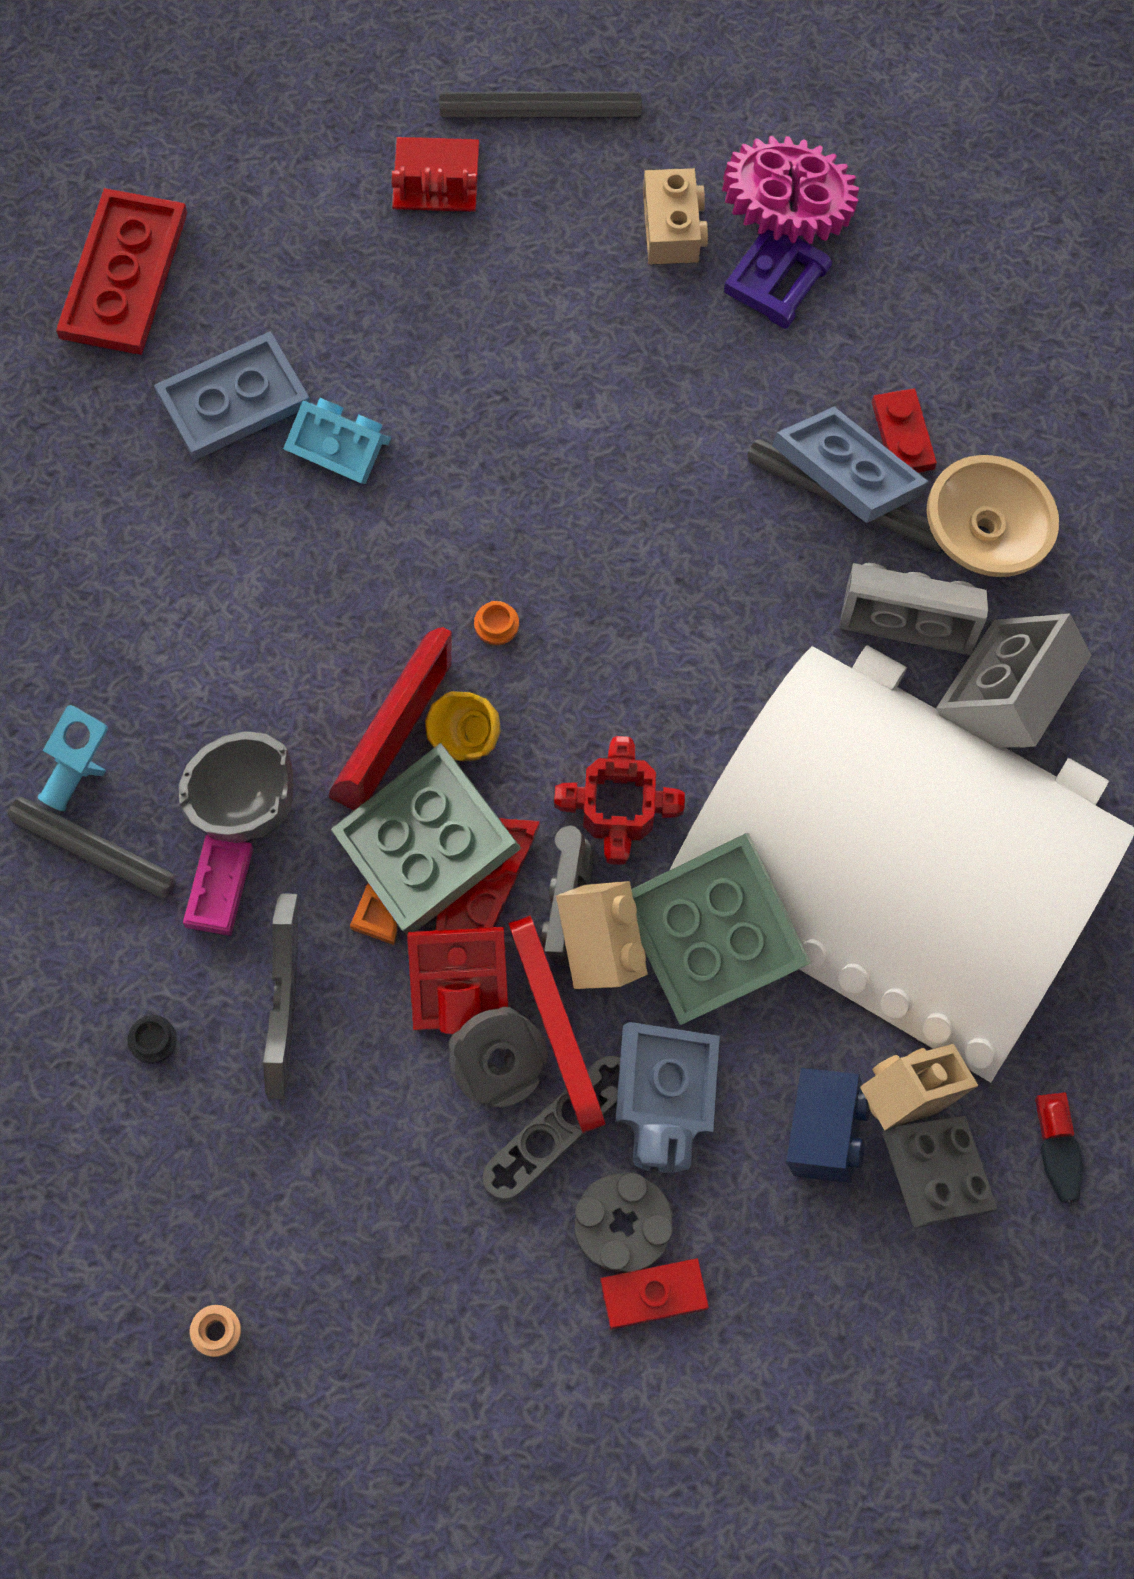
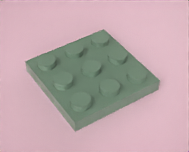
[331,743,522,935]
[631,833,811,1025]

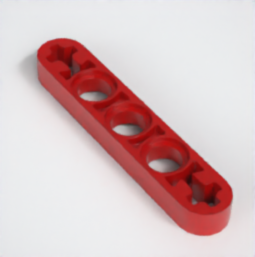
[508,915,606,1133]

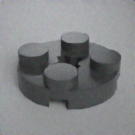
[448,1007,548,1107]
[574,1172,672,1274]

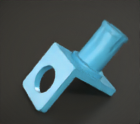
[38,705,108,811]

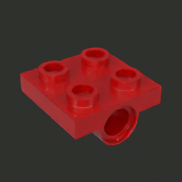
[407,927,509,1034]

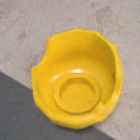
[425,691,501,762]

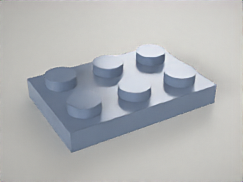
[154,331,310,461]
[772,407,929,523]

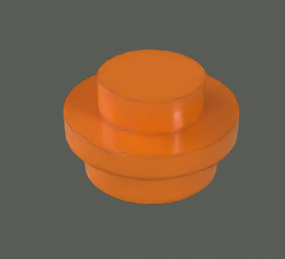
[474,601,519,645]

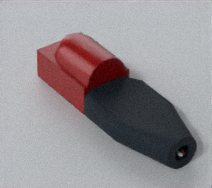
[1035,1092,1084,1203]

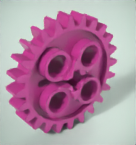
[722,136,859,244]

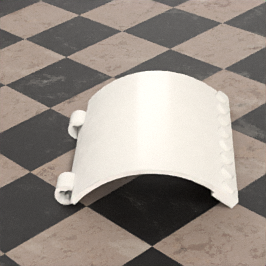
[670,645,1134,1083]

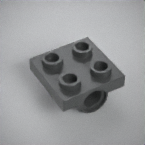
[883,1116,997,1228]

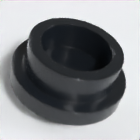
[127,1015,177,1064]

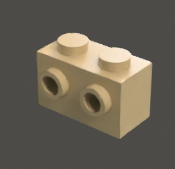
[643,168,708,264]
[556,881,648,989]
[860,1044,978,1130]

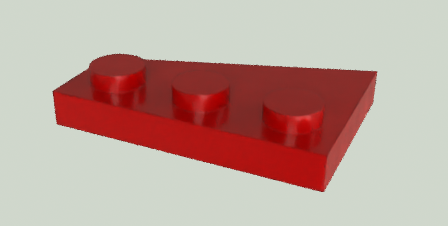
[436,818,540,930]

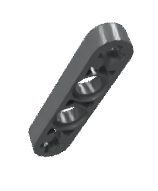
[482,1056,620,1202]

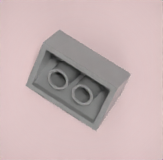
[839,563,988,655]
[936,613,1091,748]

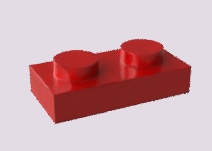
[871,388,937,473]

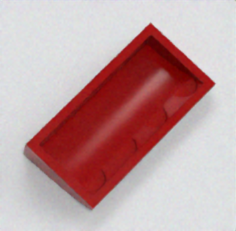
[329,627,452,811]

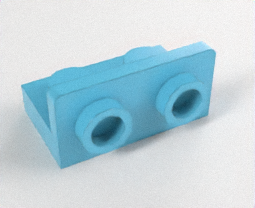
[283,398,391,485]

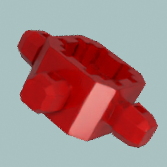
[554,736,685,865]

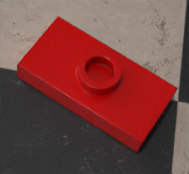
[600,1258,709,1330]

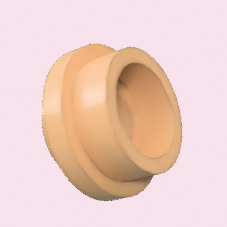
[190,1305,241,1357]

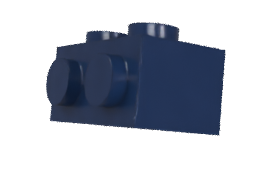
[786,1068,870,1183]

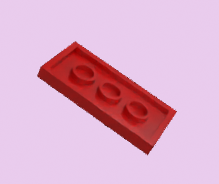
[56,188,187,355]

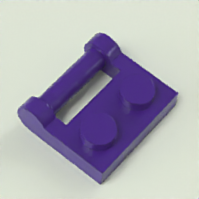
[724,229,832,329]

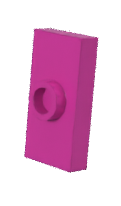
[183,835,253,936]

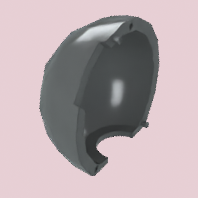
[179,731,294,843]

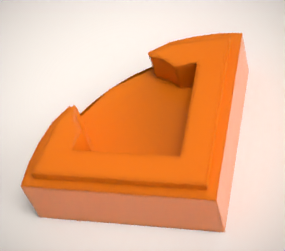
[350,884,398,945]

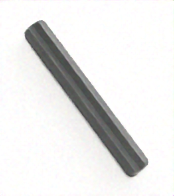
[7,797,176,898]

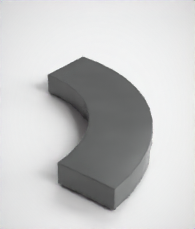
[263,894,298,1099]

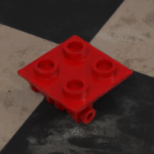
[392,137,479,212]

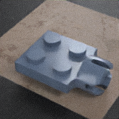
[615,1022,720,1173]

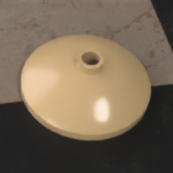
[927,455,1059,577]

